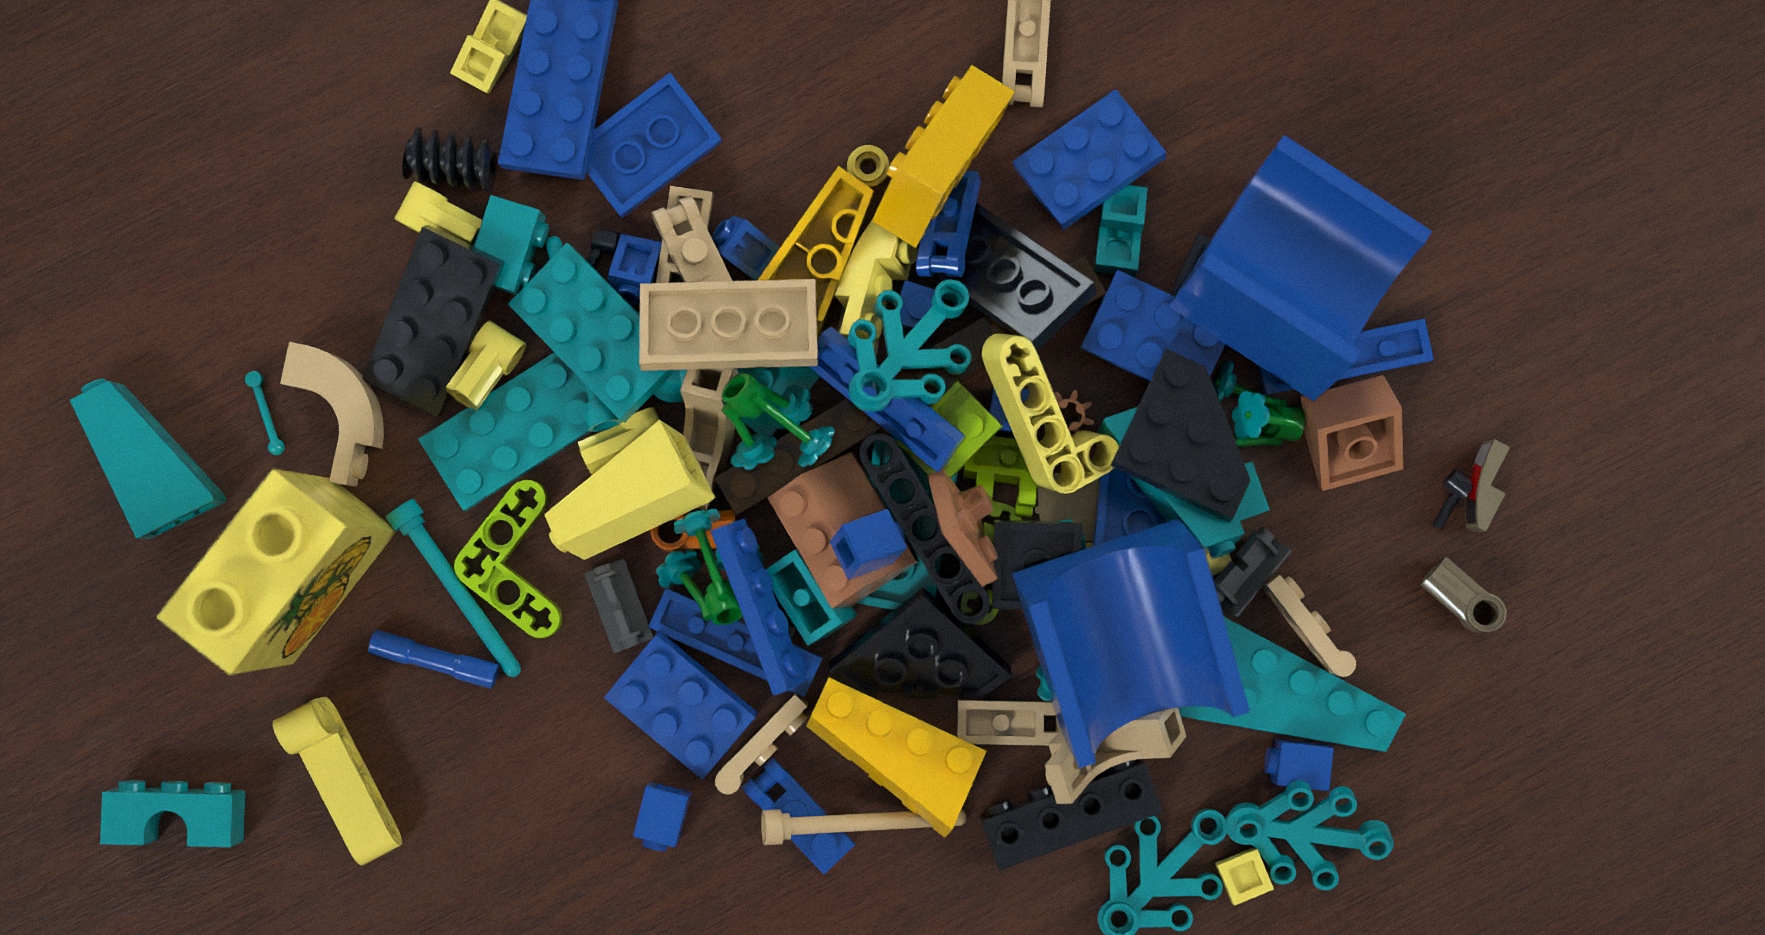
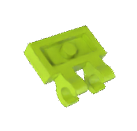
[963,436,1043,518]

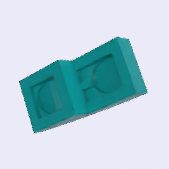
[1094,185,1148,278]

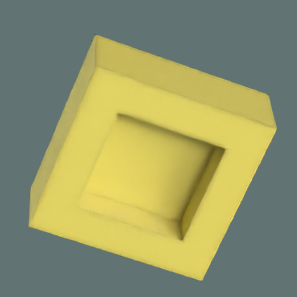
[1215,847,1274,906]

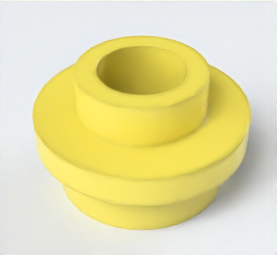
[847,145,889,188]

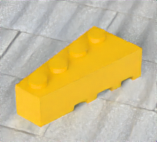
[872,65,1015,248]
[758,166,874,341]
[806,678,986,838]

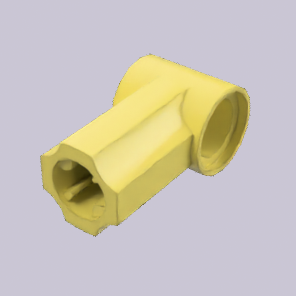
[394,181,482,246]
[446,321,527,410]
[578,407,659,475]

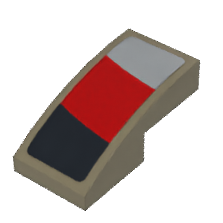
[1465,439,1510,532]

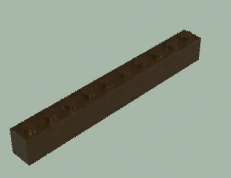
[714,256,1107,516]

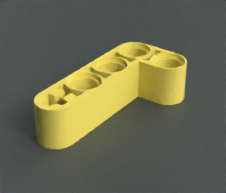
[982,333,1119,494]
[273,697,402,866]

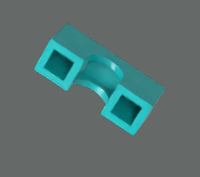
[100,780,245,847]

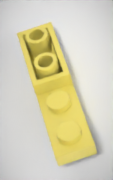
[834,220,918,348]

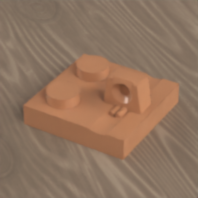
[928,468,998,586]

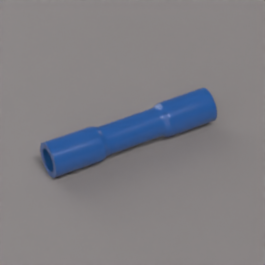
[368,629,500,689]

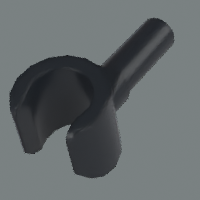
[587,229,620,268]
[1432,469,1473,530]

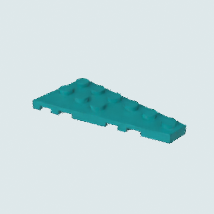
[1178,616,1406,752]

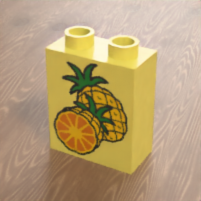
[157,469,396,675]

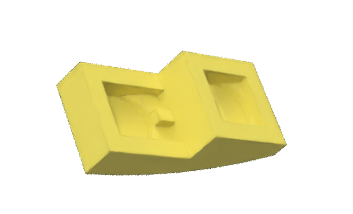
[450,0,527,93]

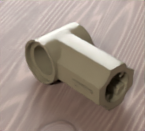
[1419,556,1507,633]

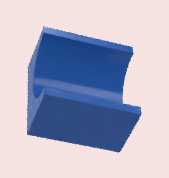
[1169,135,1432,401]
[1012,518,1250,769]

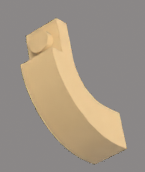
[280,342,384,487]
[680,368,738,511]
[1045,708,1187,804]

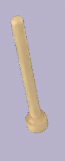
[761,809,967,845]

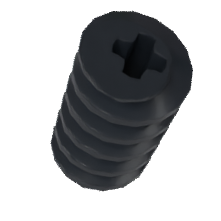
[402,127,497,193]

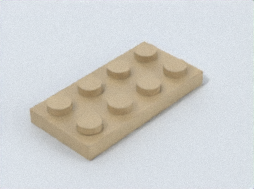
[639,279,818,371]

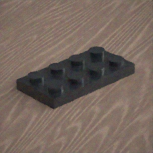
[933,202,1097,351]
[362,225,505,416]

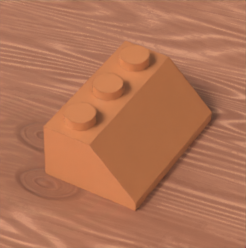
[768,452,919,608]

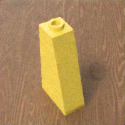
[544,420,715,560]

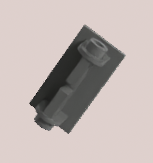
[1213,527,1292,617]
[584,559,654,653]

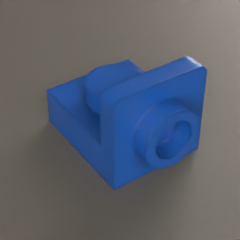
[712,216,780,281]
[608,234,662,306]

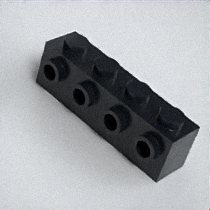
[980,759,1163,871]

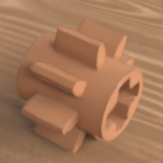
[1043,390,1094,434]

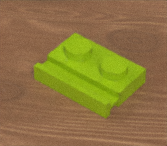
[896,381,1003,478]

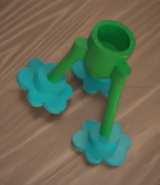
[1212,361,1305,447]
[721,373,835,470]
[656,509,763,625]

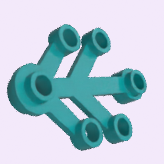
[848,280,971,412]
[1226,780,1394,890]
[1097,808,1227,935]

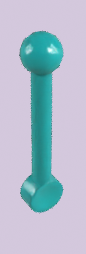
[245,371,285,456]

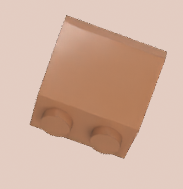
[1301,375,1403,491]

